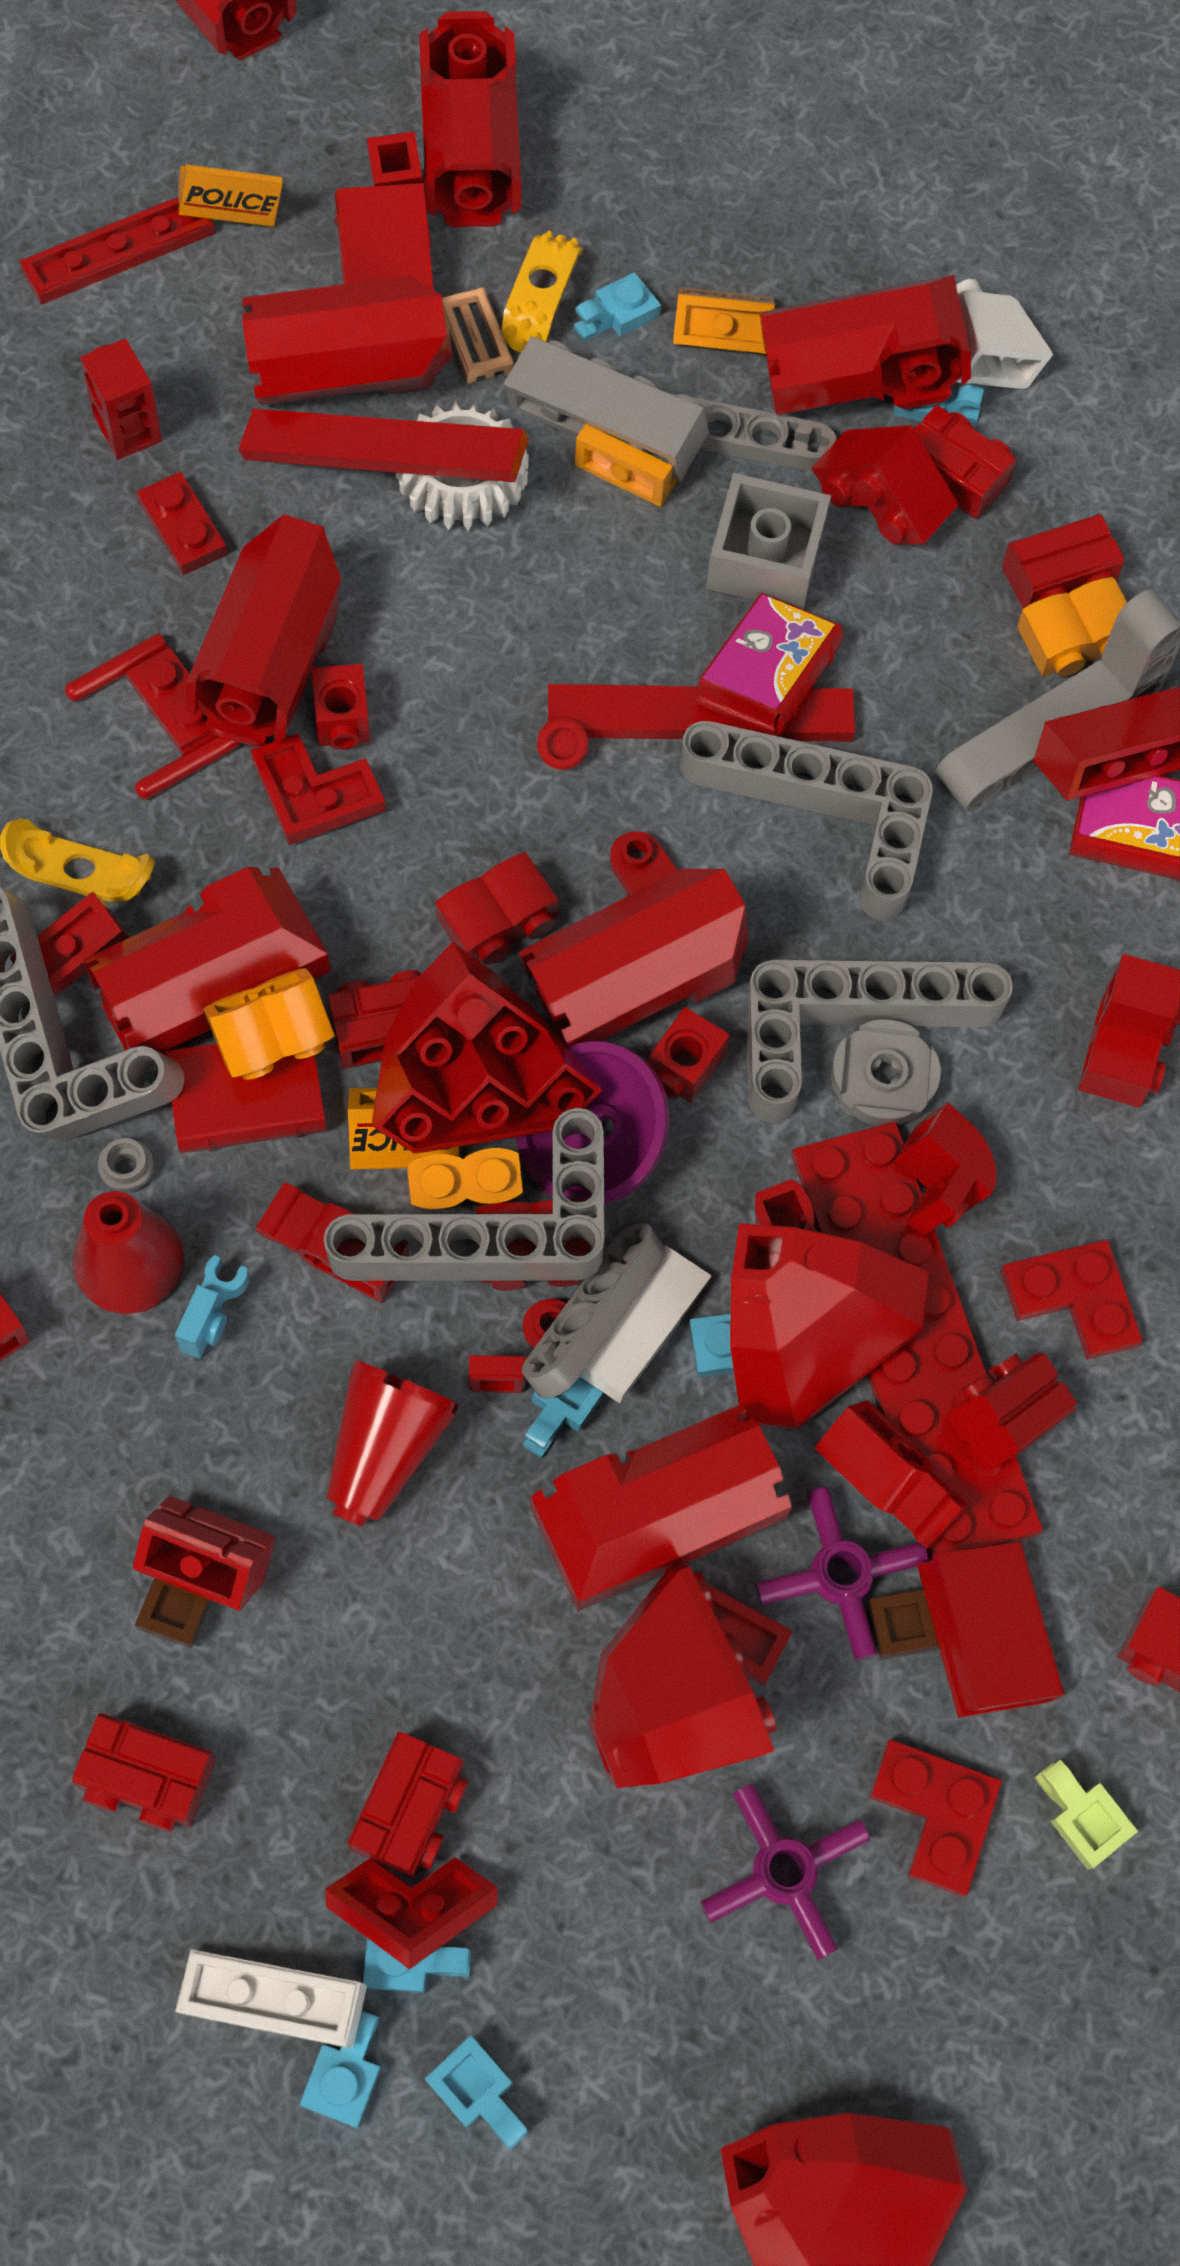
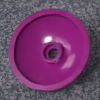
[516,1041,670,1205]

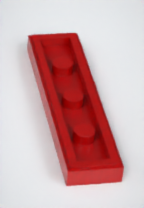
[19,196,215,305]

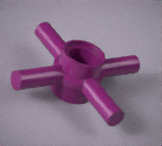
[755,1487,928,1661]
[700,1783,870,1961]

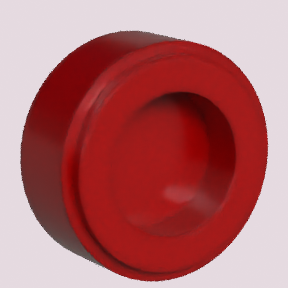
[537,717,588,770]

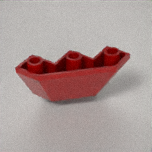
[372,941,602,1154]
[730,1223,930,1429]
[589,1563,777,1788]
[720,2113,968,2266]

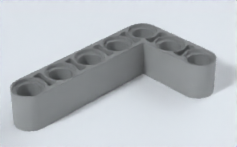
[935,589,1180,813]
[680,721,932,921]
[0,887,184,1141]
[746,960,1013,1123]
[324,1108,604,1281]

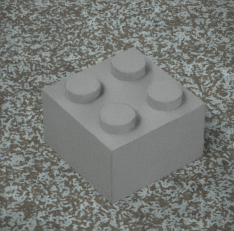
[706,473,831,610]

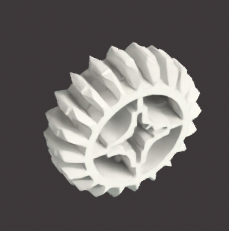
[395,400,529,532]

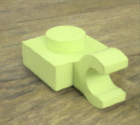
[1034,1760,1138,1870]

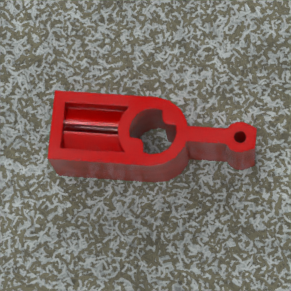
[255,1182,409,1304]
[814,1400,968,1549]

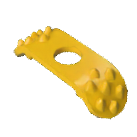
[501,231,584,353]
[0,818,155,903]

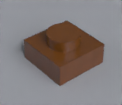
[135,1578,211,1649]
[867,1589,939,1660]

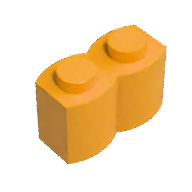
[1017,577,1127,677]
[203,968,335,1079]
[406,1148,523,1210]

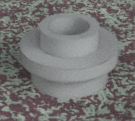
[98,1138,154,1192]

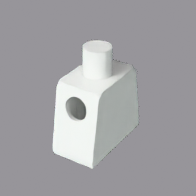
[956,279,1053,389]

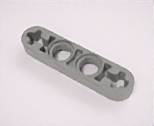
[672,394,836,471]
[522,1223,665,1398]

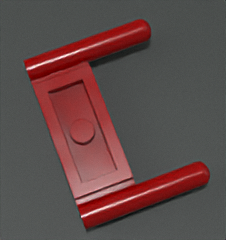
[65,633,239,800]

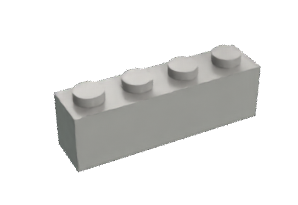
[503,336,709,481]

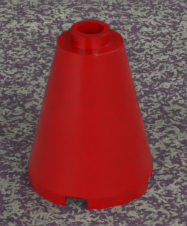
[72,1191,185,1315]
[326,1360,460,1527]

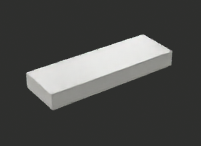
[580,1246,712,1403]
[175,1949,367,2049]

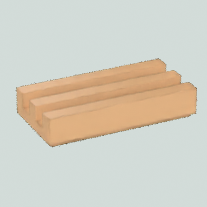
[443,287,513,384]

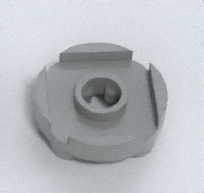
[831,1019,941,1126]

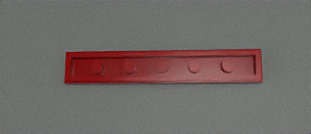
[238,408,529,482]
[548,684,855,742]

